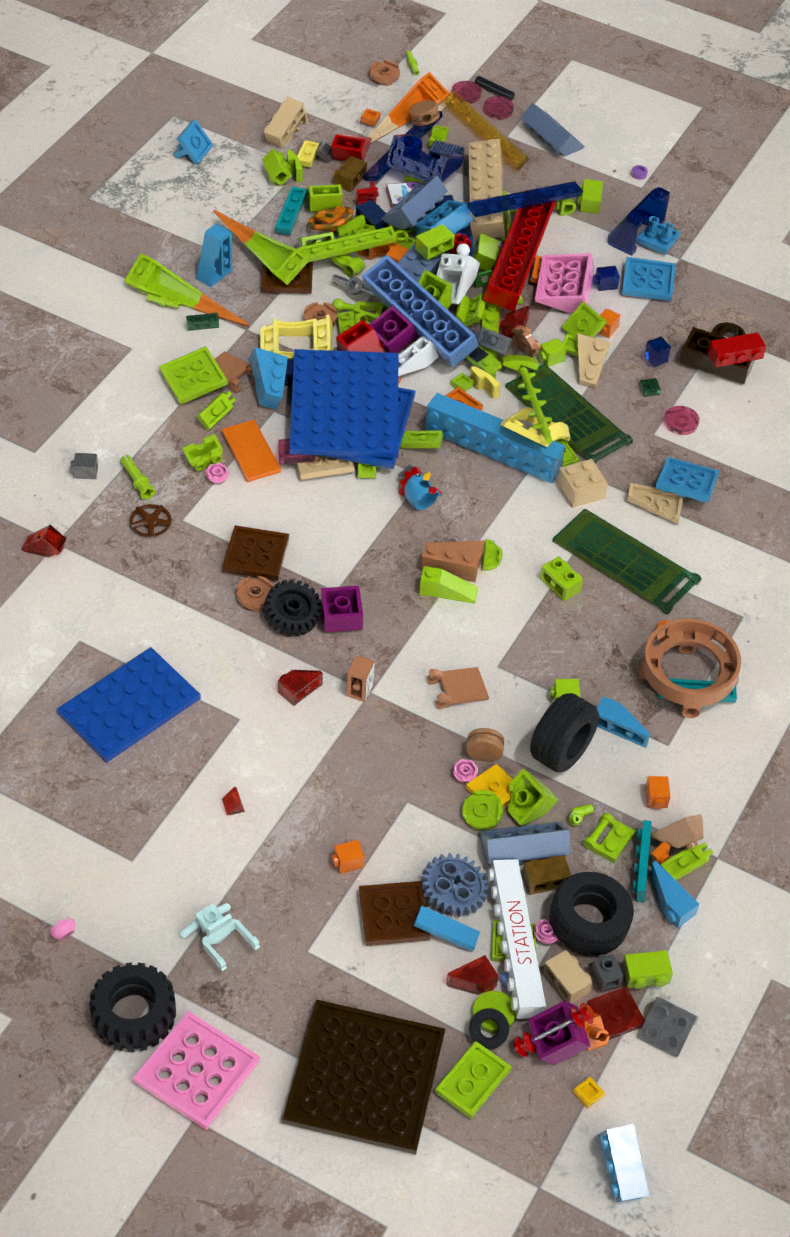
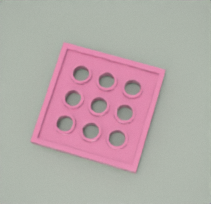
[133,1011,260,1130]

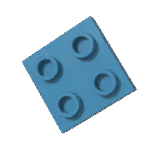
[636,216,681,255]

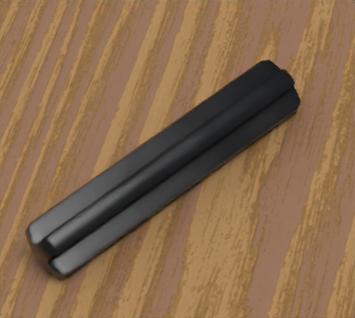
[475,76,515,101]

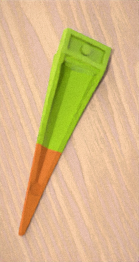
[213,210,310,285]
[124,253,249,326]

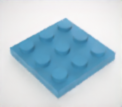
[622,257,676,301]
[656,457,720,502]

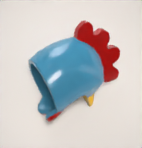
[398,467,442,510]

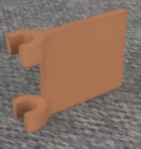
[215,351,254,393]
[427,667,489,709]

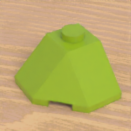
[508,768,558,826]

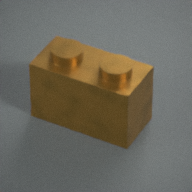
[333,156,367,192]
[523,855,572,895]

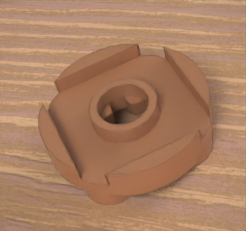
[370,60,400,86]
[303,302,337,326]
[512,325,541,357]
[236,576,273,612]

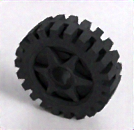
[263,579,322,637]

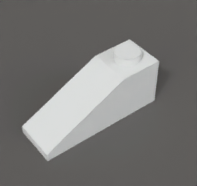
[398,336,439,376]

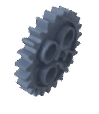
[420,853,489,917]

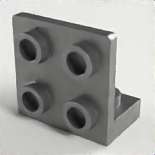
[638,997,699,1057]

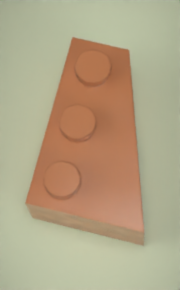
[421,540,485,582]

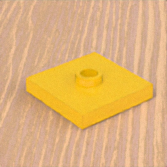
[466,763,513,807]

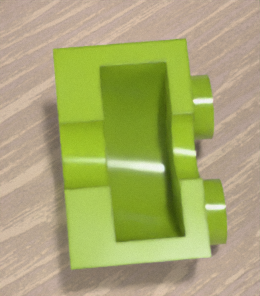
[182,434,223,471]

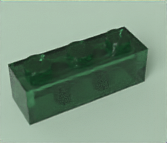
[186,313,219,331]

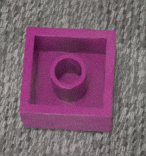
[369,305,418,353]
[321,586,363,632]

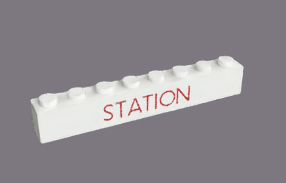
[488,859,546,1019]

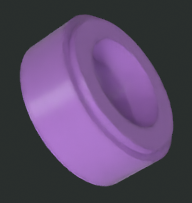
[631,165,648,180]

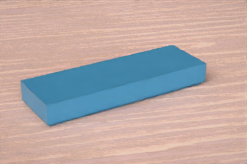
[414,905,480,952]

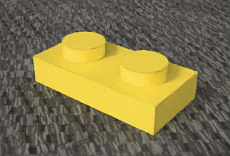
[297,140,319,167]

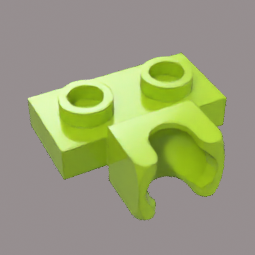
[337,311,369,334]

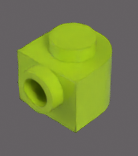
[555,194,576,216]

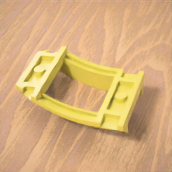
[260,315,334,359]
[501,407,570,447]

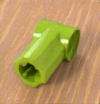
[331,254,365,278]

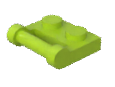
[583,812,635,864]

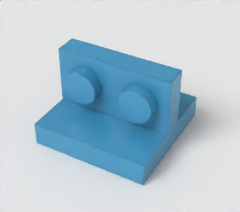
[173,119,213,164]

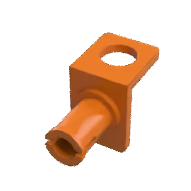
[585,1013,610,1051]

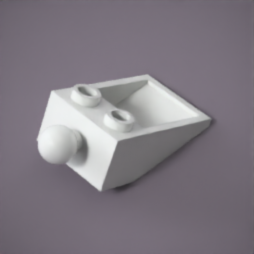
[436,243,480,305]

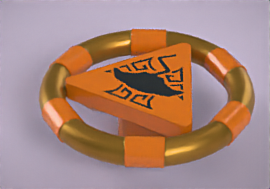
[308,206,354,232]

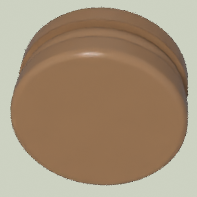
[409,100,439,126]
[466,728,504,762]

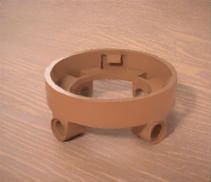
[639,618,741,718]

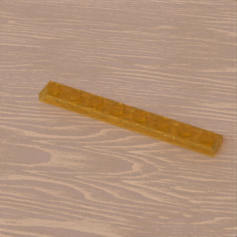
[443,90,529,171]

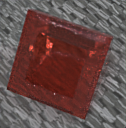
[222,787,245,816]

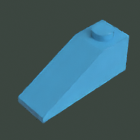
[597,696,650,748]
[650,861,699,928]

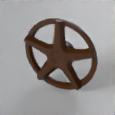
[130,504,171,537]

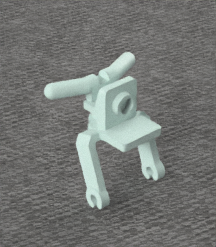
[179,903,260,971]

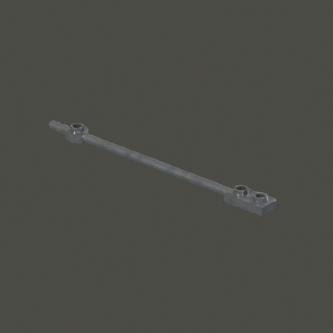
[332,274,513,356]

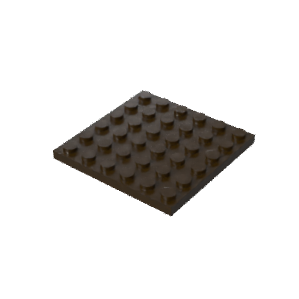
[282,999,445,1155]

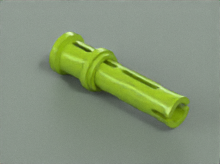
[120,455,156,500]

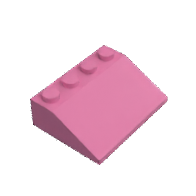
[535,253,594,313]

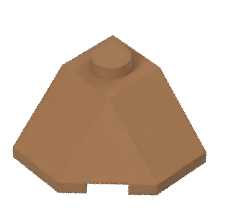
[651,814,704,850]

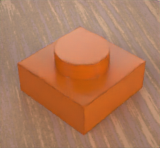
[360,108,381,126]
[648,841,671,867]

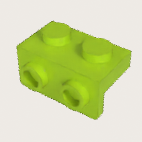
[336,215,376,238]
[455,293,486,327]

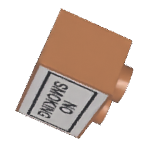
[347,655,375,702]

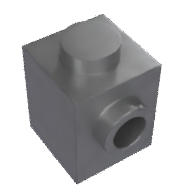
[70,453,98,479]

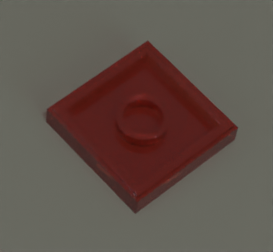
[587,986,645,1040]

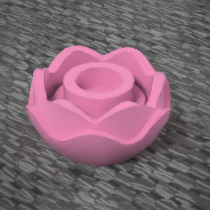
[206,463,229,483]
[453,759,478,783]
[50,917,76,940]
[534,919,558,944]

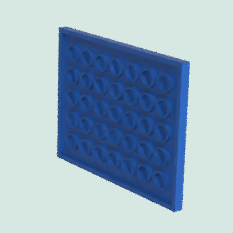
[290,349,398,458]

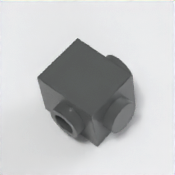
[591,954,624,992]

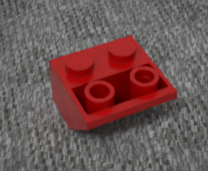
[331,132,372,161]
[336,320,386,353]

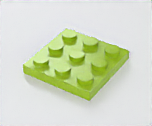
[159,346,228,405]

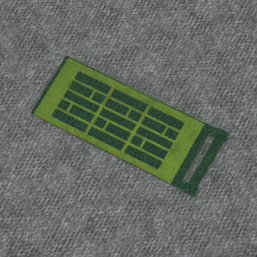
[505,364,633,464]
[552,509,702,614]

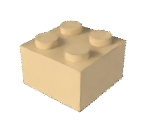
[557,459,608,508]

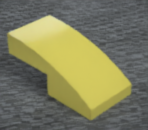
[470,366,501,399]

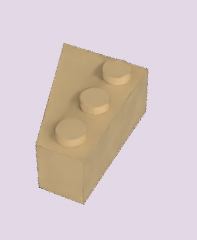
[264,96,308,148]

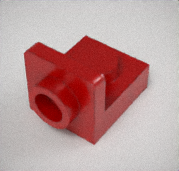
[356,182,379,206]

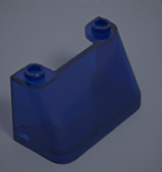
[387,134,465,182]
[607,187,670,256]

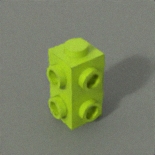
[262,148,292,186]

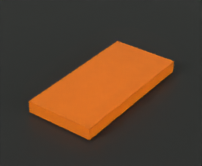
[221,420,281,482]

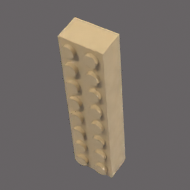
[469,139,505,241]

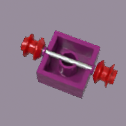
[513,1000,595,1065]

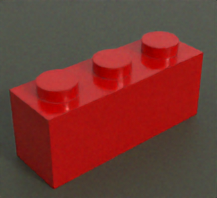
[708,332,766,368]

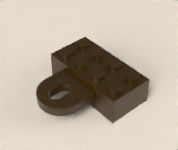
[679,322,755,384]

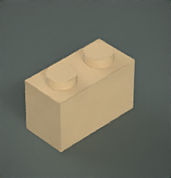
[543,950,592,1003]

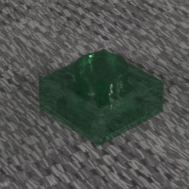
[639,378,661,397]

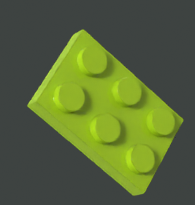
[435,1041,512,1119]

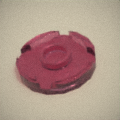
[451,81,482,104]
[483,96,514,120]
[664,406,700,435]

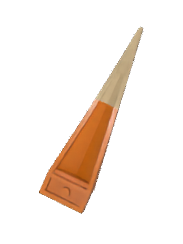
[368,72,450,144]

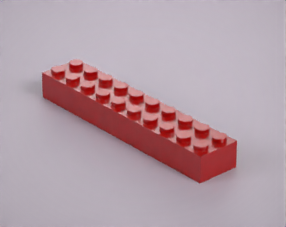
[483,189,556,312]

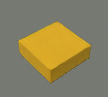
[573,1077,605,1109]

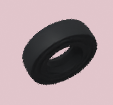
[469,1008,509,1049]

